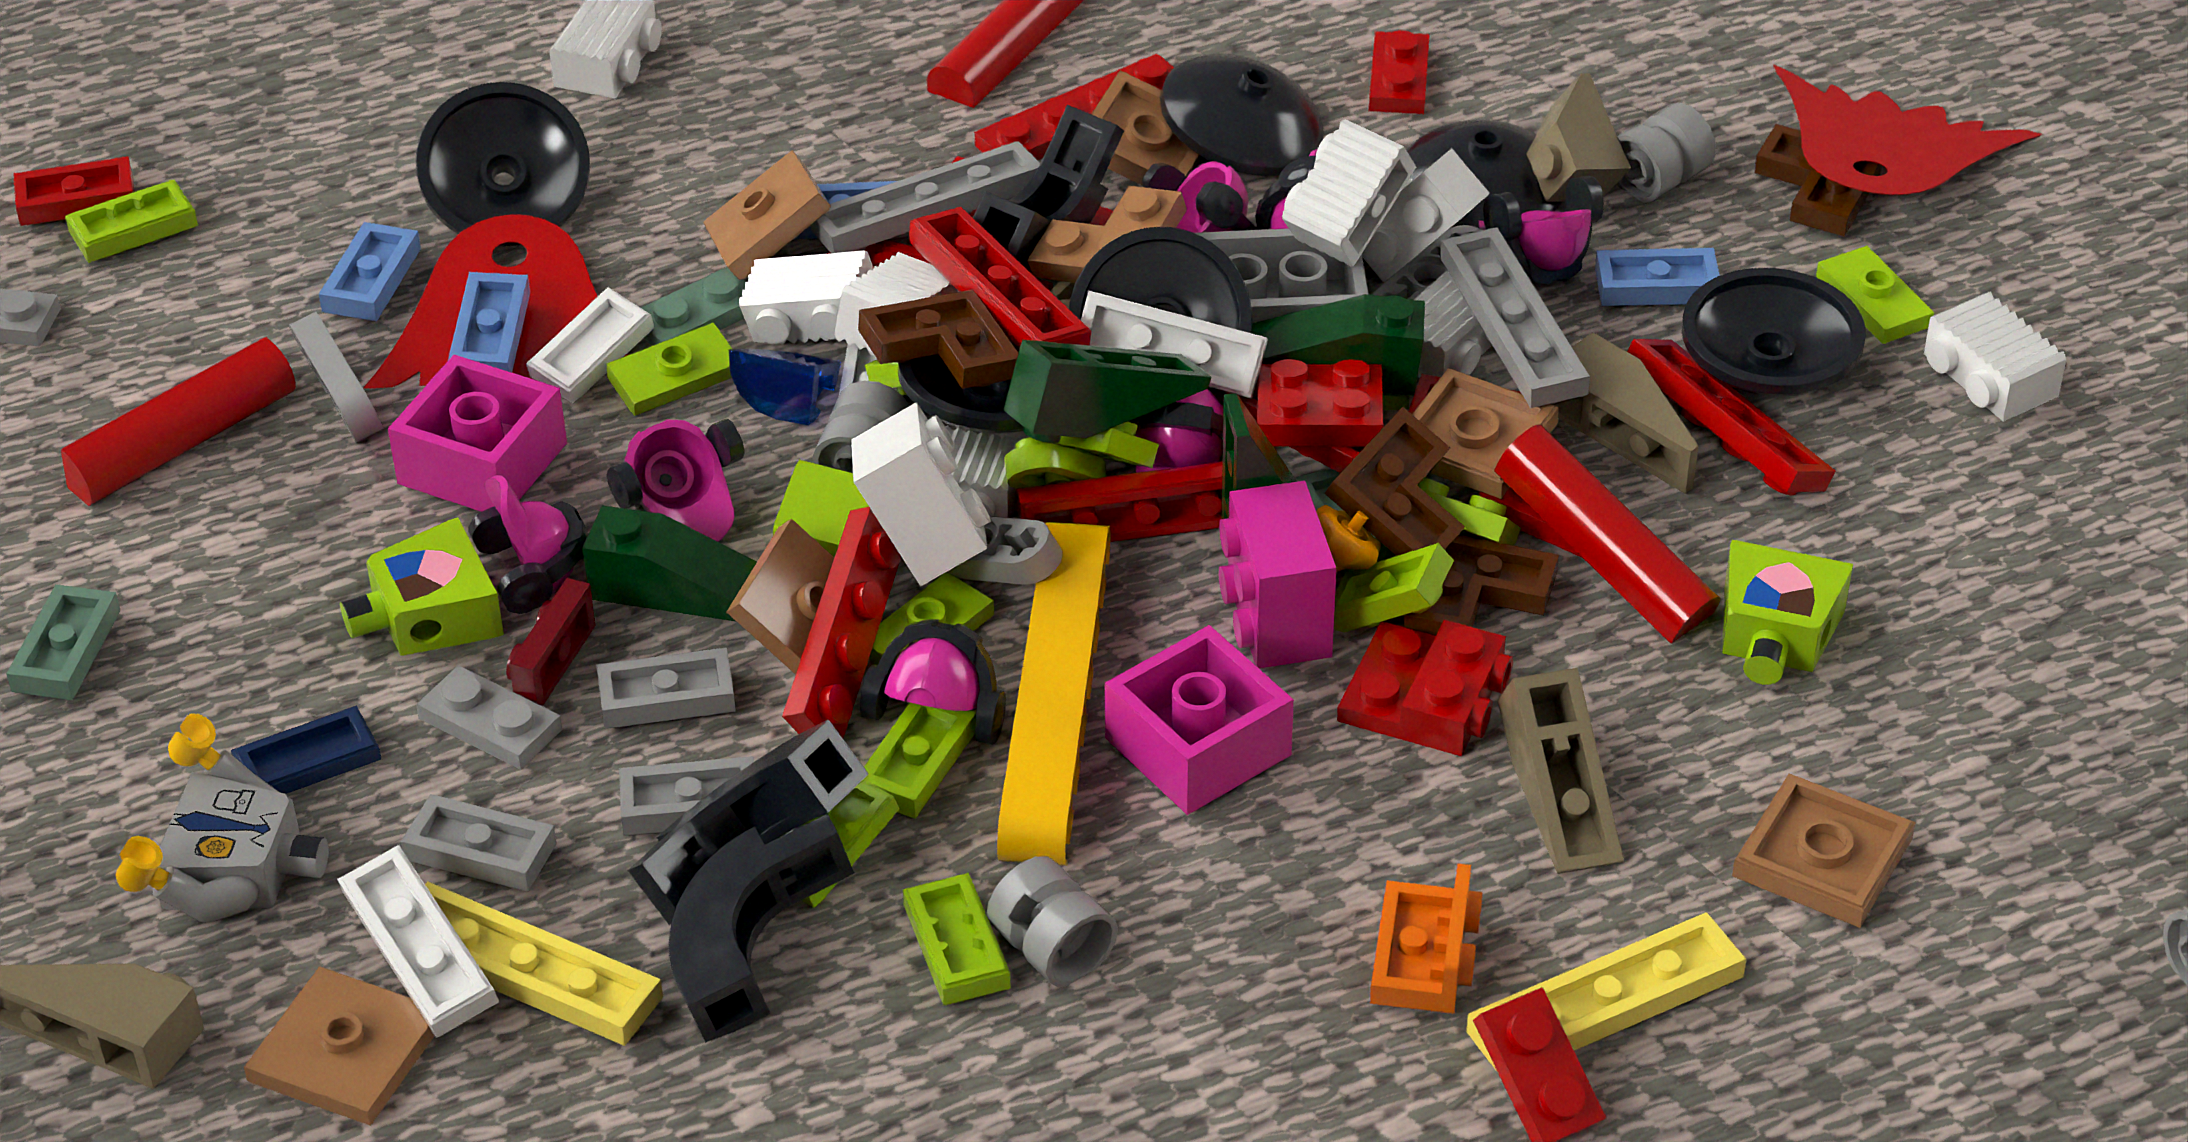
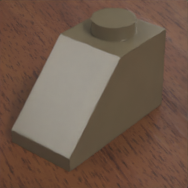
[1527,73,1631,202]

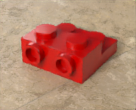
[1337,619,1513,757]

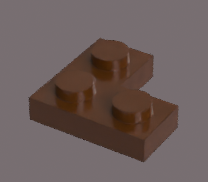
[1754,124,1882,237]
[858,290,1019,389]
[1324,407,1465,556]
[1404,535,1559,636]

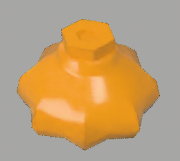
[1316,505,1381,573]

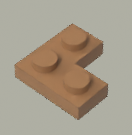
[1027,186,1187,283]

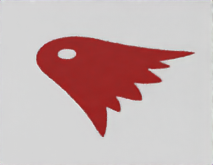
[1773,65,2042,195]
[363,215,630,389]

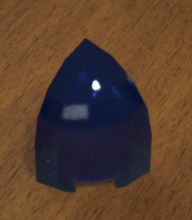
[729,349,841,426]

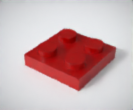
[1257,359,1383,447]

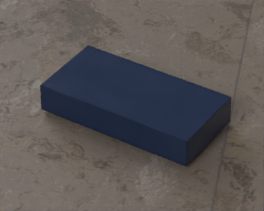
[231,705,382,794]

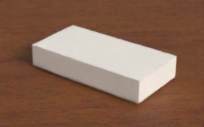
[526,287,655,403]

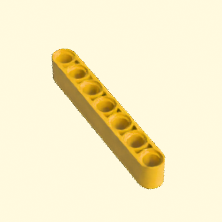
[997,522,1111,866]

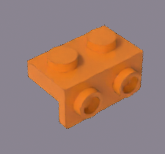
[1370,863,1483,1014]

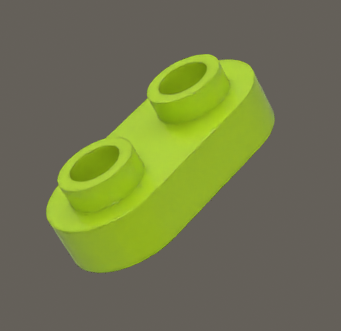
[1004,437,1107,489]

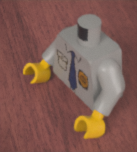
[116,713,329,923]

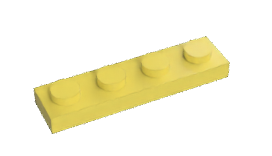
[425,881,663,1046]
[1466,912,1746,1073]

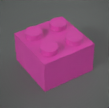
[388,354,567,512]
[1219,480,1336,668]
[1105,625,1294,815]

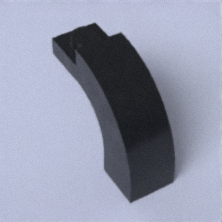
[973,105,1125,274]
[628,719,869,925]
[669,814,855,1042]

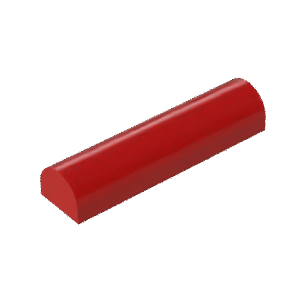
[927,0,1084,108]
[909,207,1092,350]
[61,337,296,506]
[1494,424,1721,644]
[1016,461,1223,542]

